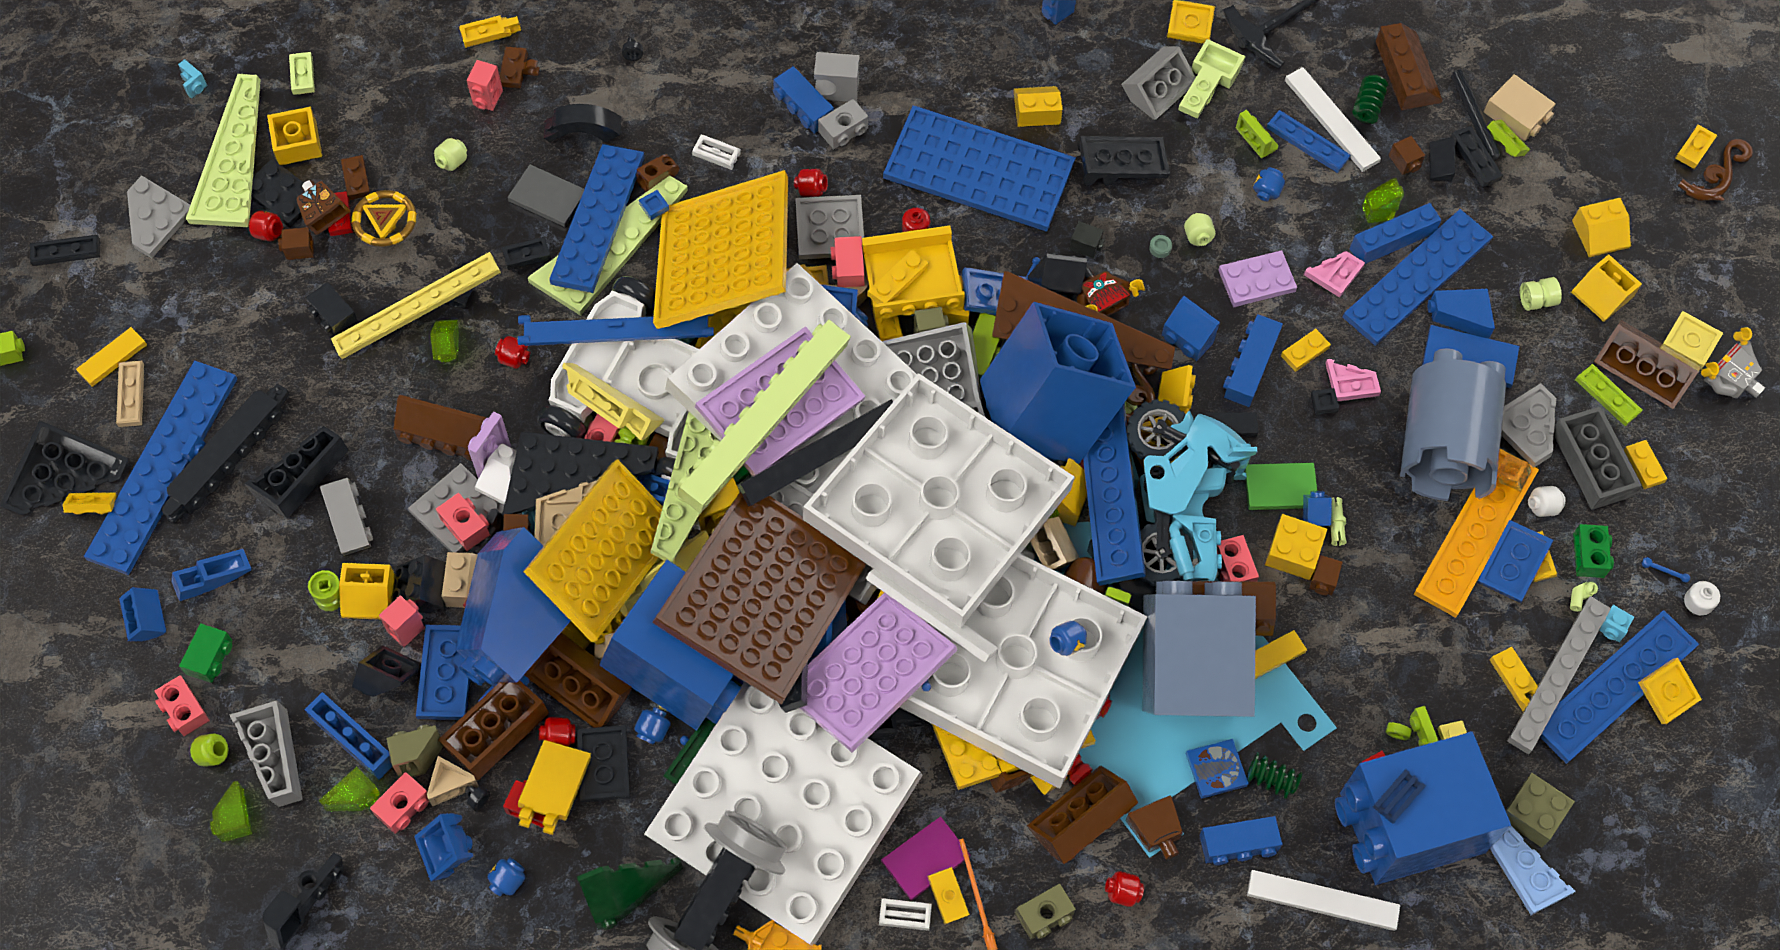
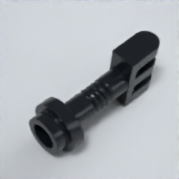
[471,508,504,555]

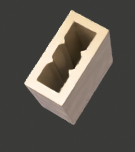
[1484,74,1555,142]
[1030,517,1080,571]

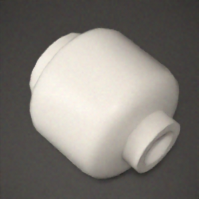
[1528,486,1565,517]
[1684,581,1720,616]

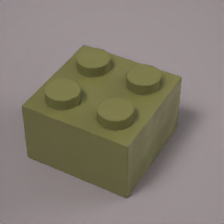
[1505,773,1575,848]

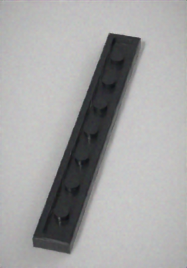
[737,399,893,506]

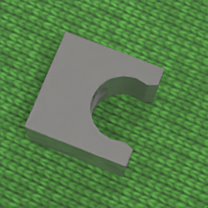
[814,52,859,102]

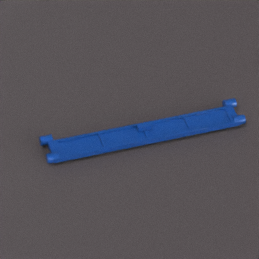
[518,314,714,346]

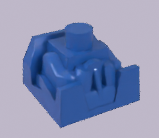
[414,813,473,881]

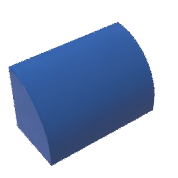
[119,587,166,641]

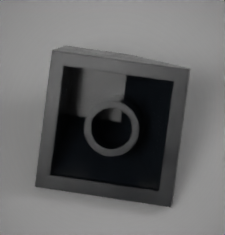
[352,645,422,697]

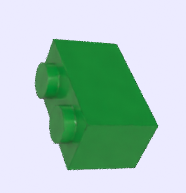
[179,623,233,683]

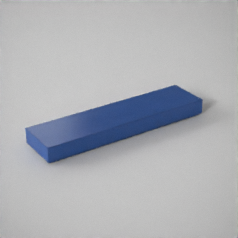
[1266,110,1351,173]

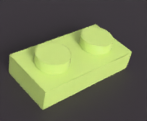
[289,52,315,95]

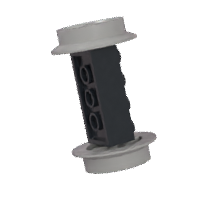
[647,810,787,950]

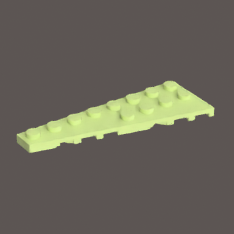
[186,74,261,227]
[528,176,688,316]
[651,412,720,563]

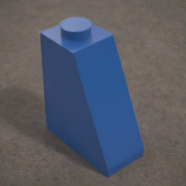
[1428,289,1495,339]

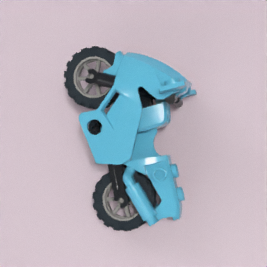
[1127,399,1257,586]

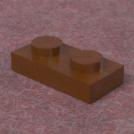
[341,155,371,200]

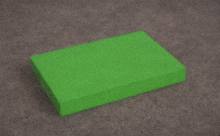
[1244,463,1317,510]

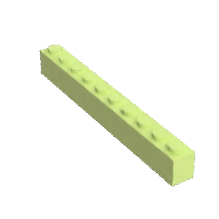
[677,319,851,514]

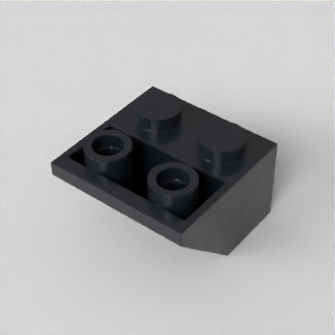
[1028,253,1087,301]
[391,555,446,613]

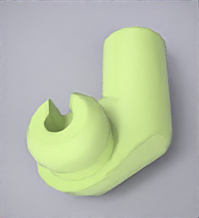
[1570,582,1598,611]

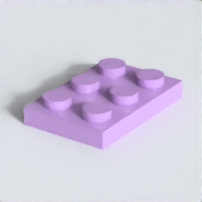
[1219,250,1297,307]
[468,412,511,479]

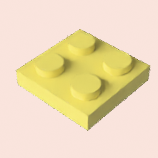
[1663,311,1723,370]

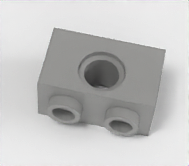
[818,99,868,149]

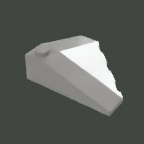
[882,322,982,405]

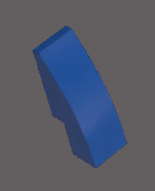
[171,549,251,601]

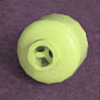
[434,138,467,171]
[1184,213,1216,246]

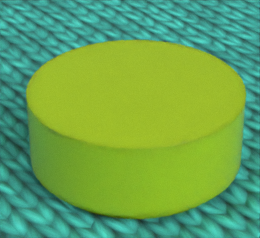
[1386,722,1412,740]

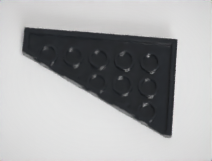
[502,432,659,517]

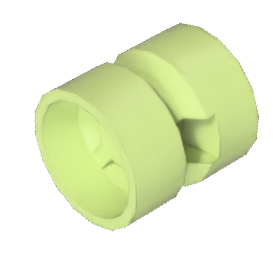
[1520,277,1561,311]

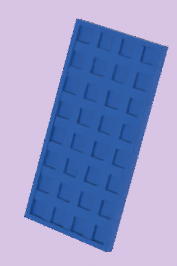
[883,105,1076,232]

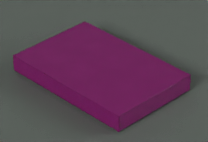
[881,816,971,901]

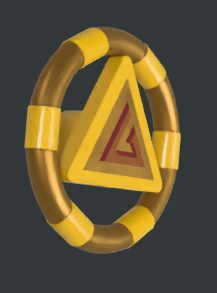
[352,190,417,247]

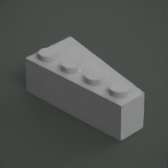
[230,701,303,807]

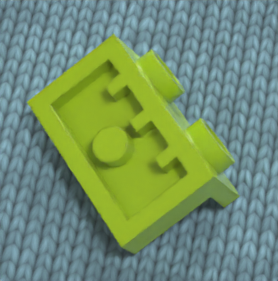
[1236,110,1278,159]

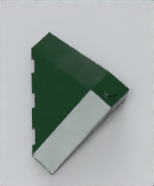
[577,858,683,930]

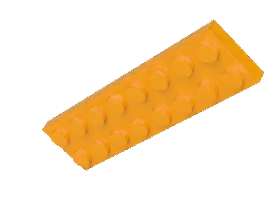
[1414,449,1539,618]

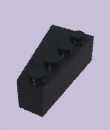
[244,426,349,519]

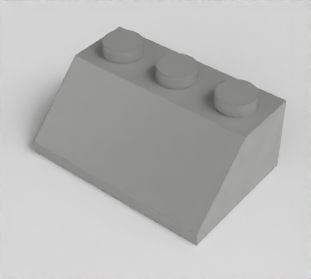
[1121,46,1196,120]

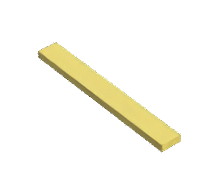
[331,252,501,359]

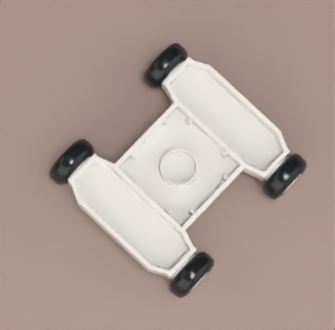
[537,276,699,480]

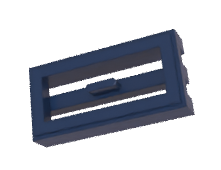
[1373,769,1426,824]

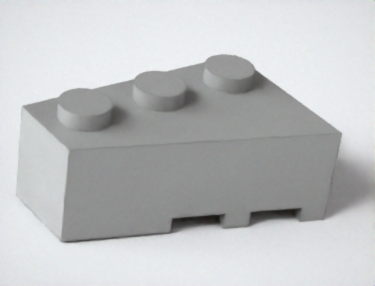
[320,478,373,556]

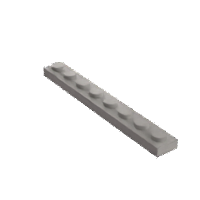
[1507,596,1611,755]

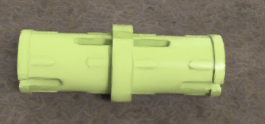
[1330,497,1347,546]

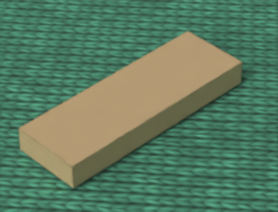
[116,361,144,427]

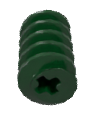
[1352,75,1389,124]
[1248,752,1303,799]

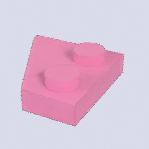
[1304,251,1365,298]
[1325,359,1381,401]

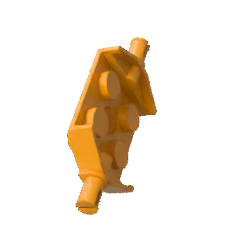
[733,920,821,950]

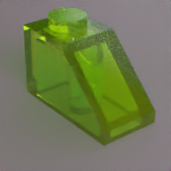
[430,320,459,362]
[319,767,381,811]
[210,781,252,842]

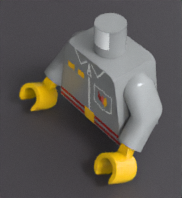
[1701,327,1765,398]

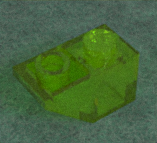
[1362,178,1404,223]

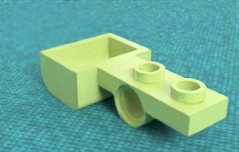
[1178,39,1245,119]

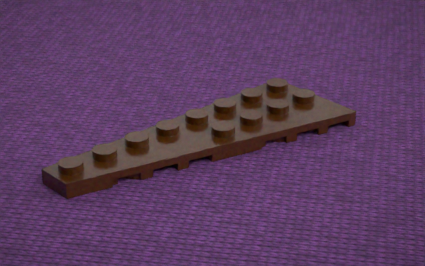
[992,271,1175,370]

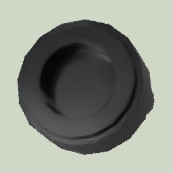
[622,37,643,61]
[465,785,490,811]

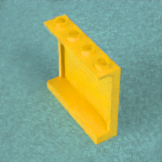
[862,226,965,319]

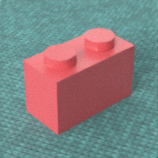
[830,236,864,288]
[379,595,425,647]

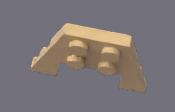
[535,477,600,546]

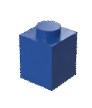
[1303,491,1332,526]

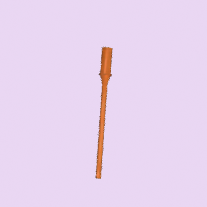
[959,839,998,950]

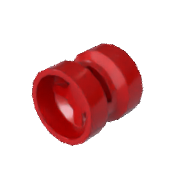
[1068,753,1093,785]

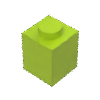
[0,331,25,366]

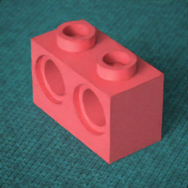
[467,60,503,111]
[1217,535,1259,582]
[155,675,210,736]

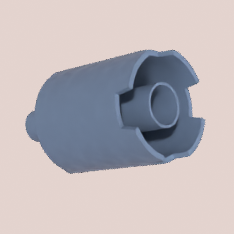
[1400,348,1506,501]

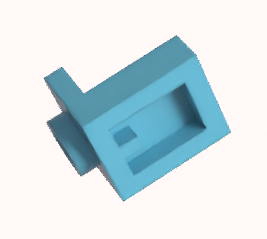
[178,59,207,98]
[1599,605,1634,642]

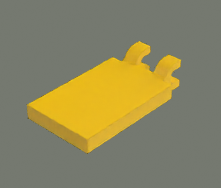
[518,740,591,835]

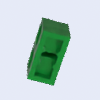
[1573,524,1614,578]

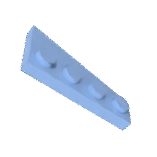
[1490,826,1575,915]

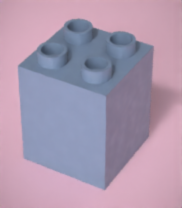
[1142,581,1256,717]

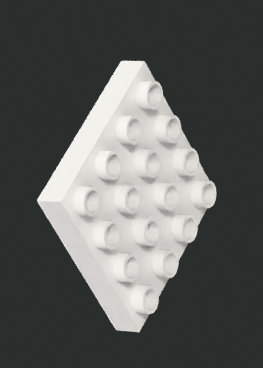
[665,263,917,494]
[803,373,1074,628]
[900,554,1148,789]
[645,682,923,946]

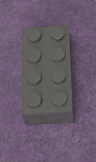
[1553,406,1642,510]

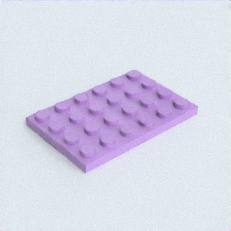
[695,326,866,476]
[800,592,957,753]

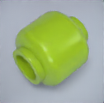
[190,733,228,767]

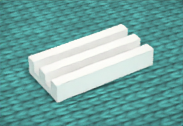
[692,134,741,170]
[879,899,932,931]

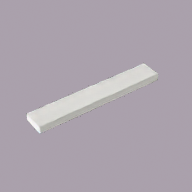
[1285,67,1381,172]
[866,569,998,662]
[1247,870,1400,931]

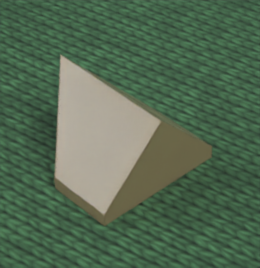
[427,756,479,806]

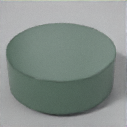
[1149,235,1172,258]

